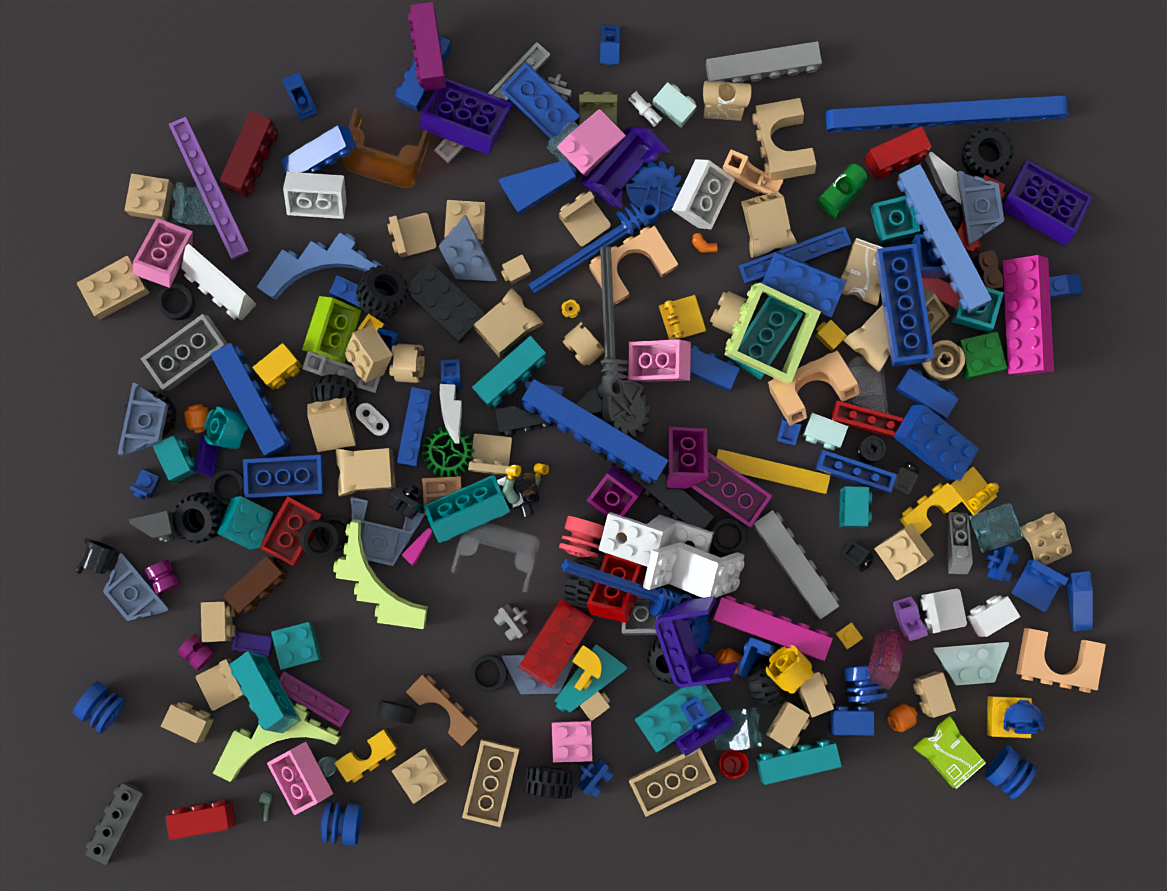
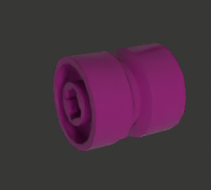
[145,559,180,595]
[177,634,215,671]

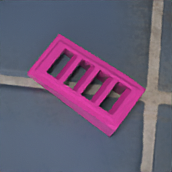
[402,528,433,566]

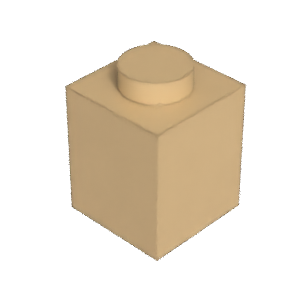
[501,255,531,285]
[580,691,610,721]

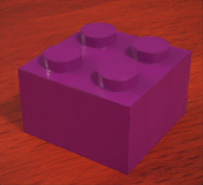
[586,465,644,516]

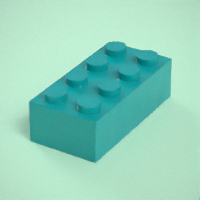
[728,296,803,380]
[472,336,547,409]
[423,475,510,543]
[229,651,301,734]
[634,685,721,753]
[755,739,842,785]

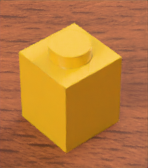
[815,320,847,352]

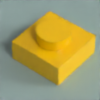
[358,313,385,331]
[835,622,863,649]

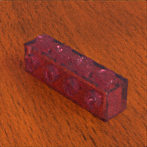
[867,627,906,690]

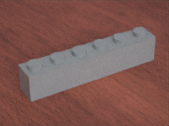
[705,41,822,83]
[753,510,839,619]

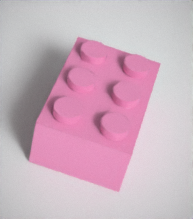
[133,218,193,288]
[628,340,691,382]
[267,742,333,815]

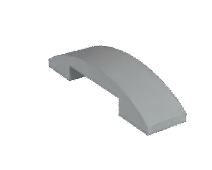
[302,351,381,393]

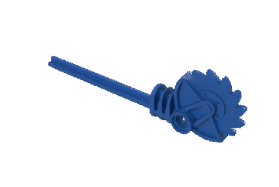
[528,161,682,294]
[561,560,713,653]

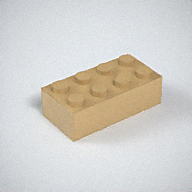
[462,739,520,827]
[628,748,716,817]

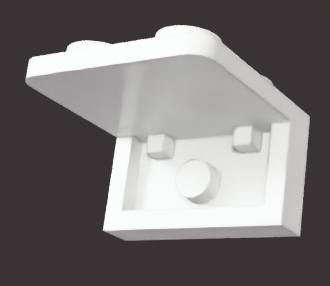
[920,589,967,633]

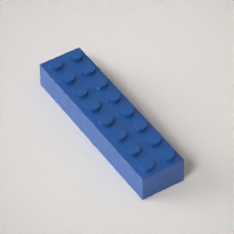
[522,379,668,484]

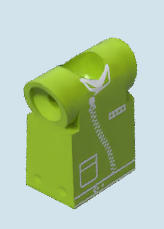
[913,716,986,789]

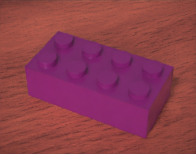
[408,2,447,91]
[691,452,772,528]

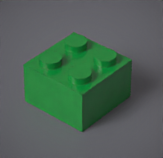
[956,332,1007,380]

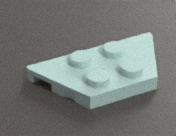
[933,642,1009,685]

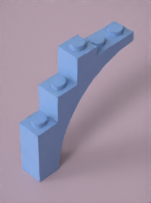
[257,233,383,301]

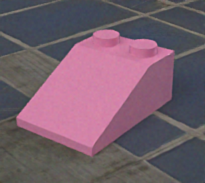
[557,109,626,176]

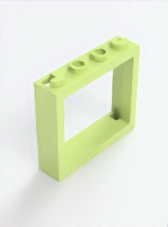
[724,283,821,383]

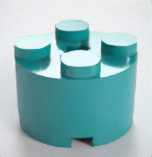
[204,407,248,449]

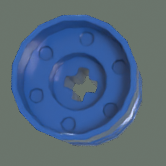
[843,663,888,703]
[72,681,126,734]
[984,746,1037,799]
[321,801,362,846]

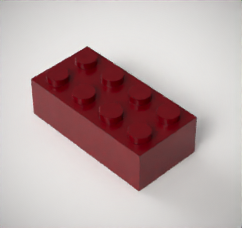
[220,111,278,198]

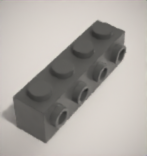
[85,782,147,865]

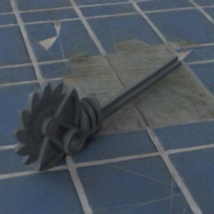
[598,247,650,437]

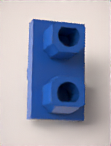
[985,545,1019,581]
[578,759,613,797]

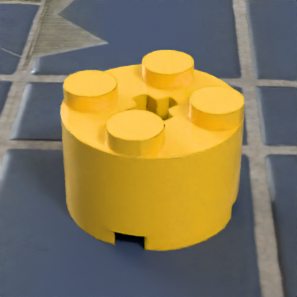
[766,645,813,693]

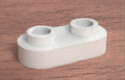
[356,403,390,436]

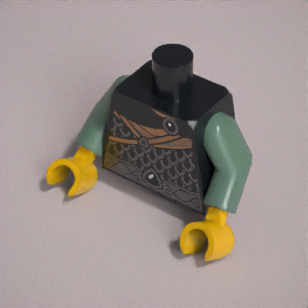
[497,463,549,518]

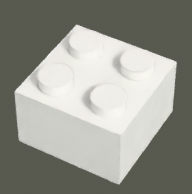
[966,595,1020,637]

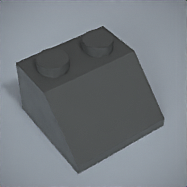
[129,511,180,542]

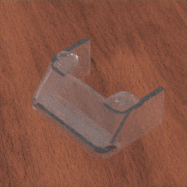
[451,522,540,593]

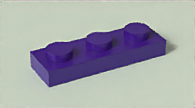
[674,709,735,757]

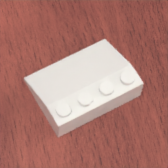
[181,244,256,321]

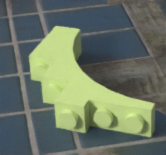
[333,519,428,629]
[213,703,342,782]

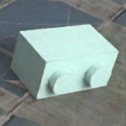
[652,82,696,128]
[802,413,848,451]

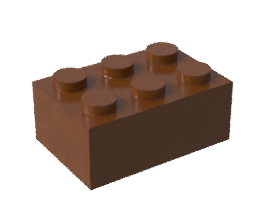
[223,556,288,614]

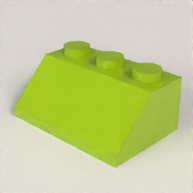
[302,296,362,364]

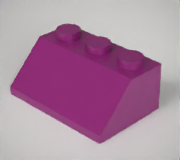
[666,427,708,488]

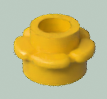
[561,299,580,318]

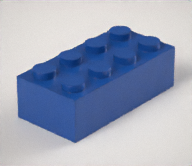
[762,251,847,317]
[894,405,979,481]
[243,455,326,500]

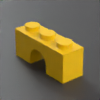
[899,483,962,534]
[335,729,398,783]

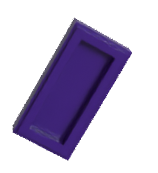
[194,435,219,478]
[231,631,273,656]

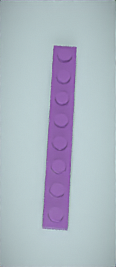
[169,116,250,260]

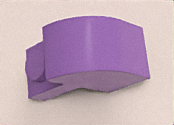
[893,596,928,641]

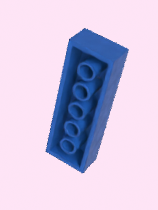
[875,244,934,367]
[210,343,291,458]

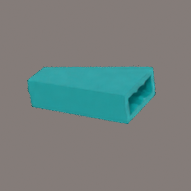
[554,644,628,713]

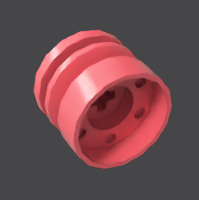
[559,516,605,559]

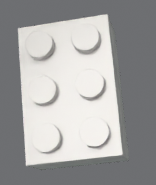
[672,159,735,229]
[283,172,347,219]

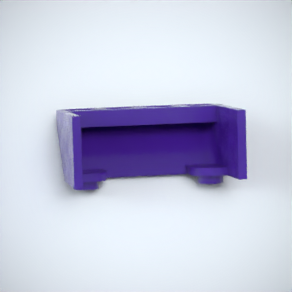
[582,127,670,208]
[655,596,737,688]

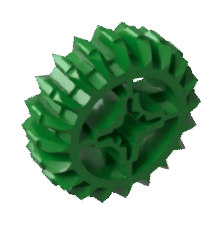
[423,427,475,477]

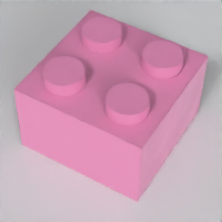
[552,720,592,762]

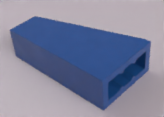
[498,160,578,215]

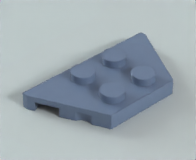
[957,171,1004,245]
[439,215,498,281]
[118,383,168,456]
[103,553,170,621]
[502,654,577,694]

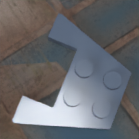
[350,497,424,566]

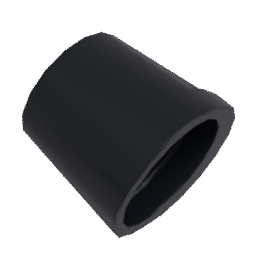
[75,538,117,574]

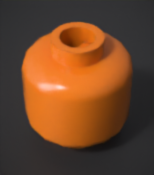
[184,404,209,433]
[715,647,743,675]
[887,703,917,733]

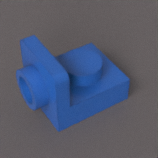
[441,359,462,389]
[777,415,801,446]
[130,469,161,499]
[680,697,710,730]

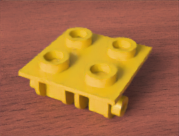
[659,295,706,340]
[950,466,999,516]

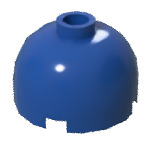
[1003,700,1044,734]

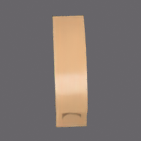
[723,150,783,194]

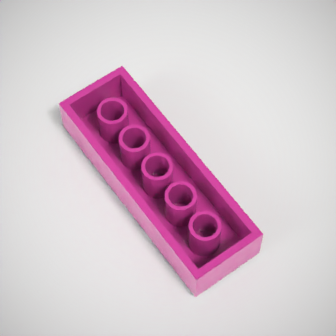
[1003,255,1054,376]
[711,595,832,661]

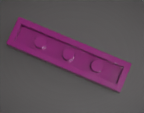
[279,671,351,728]

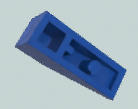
[1065,571,1093,631]

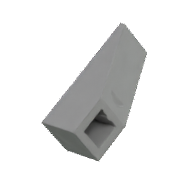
[947,512,973,574]

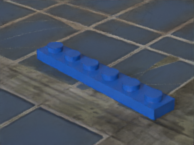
[738,226,852,284]

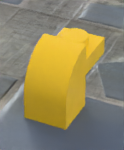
[572,645,601,691]

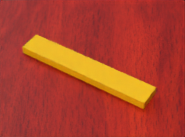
[716,449,831,494]

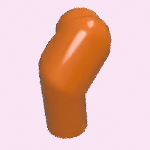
[692,233,717,253]

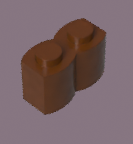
[974,250,1003,291]

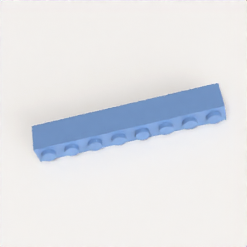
[897,164,992,313]

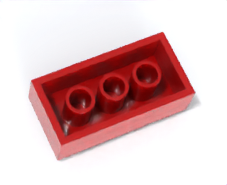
[518,599,594,689]

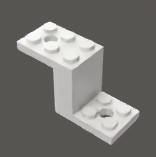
[599,512,714,567]
[643,542,745,598]

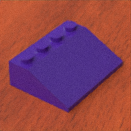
[420,78,513,155]
[1002,159,1093,246]

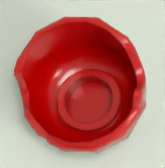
[718,749,749,779]

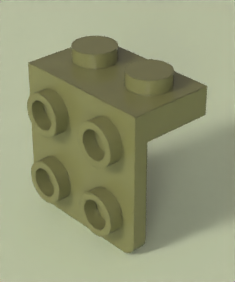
[579,92,617,126]

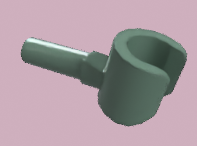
[259,792,273,821]

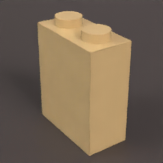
[307,398,356,452]

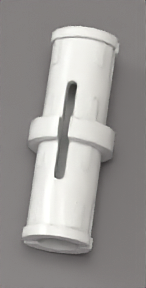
[628,91,663,127]

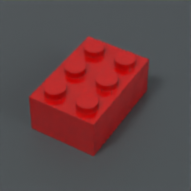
[864,126,932,179]
[260,496,324,567]
[587,553,646,623]
[166,799,236,840]

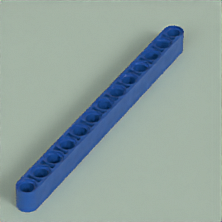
[825,96,1069,132]

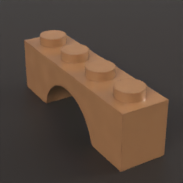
[406,674,479,746]

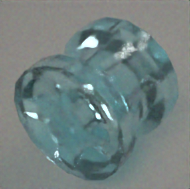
[317,756,338,777]

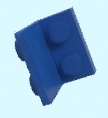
[1011,559,1069,612]
[737,637,780,678]

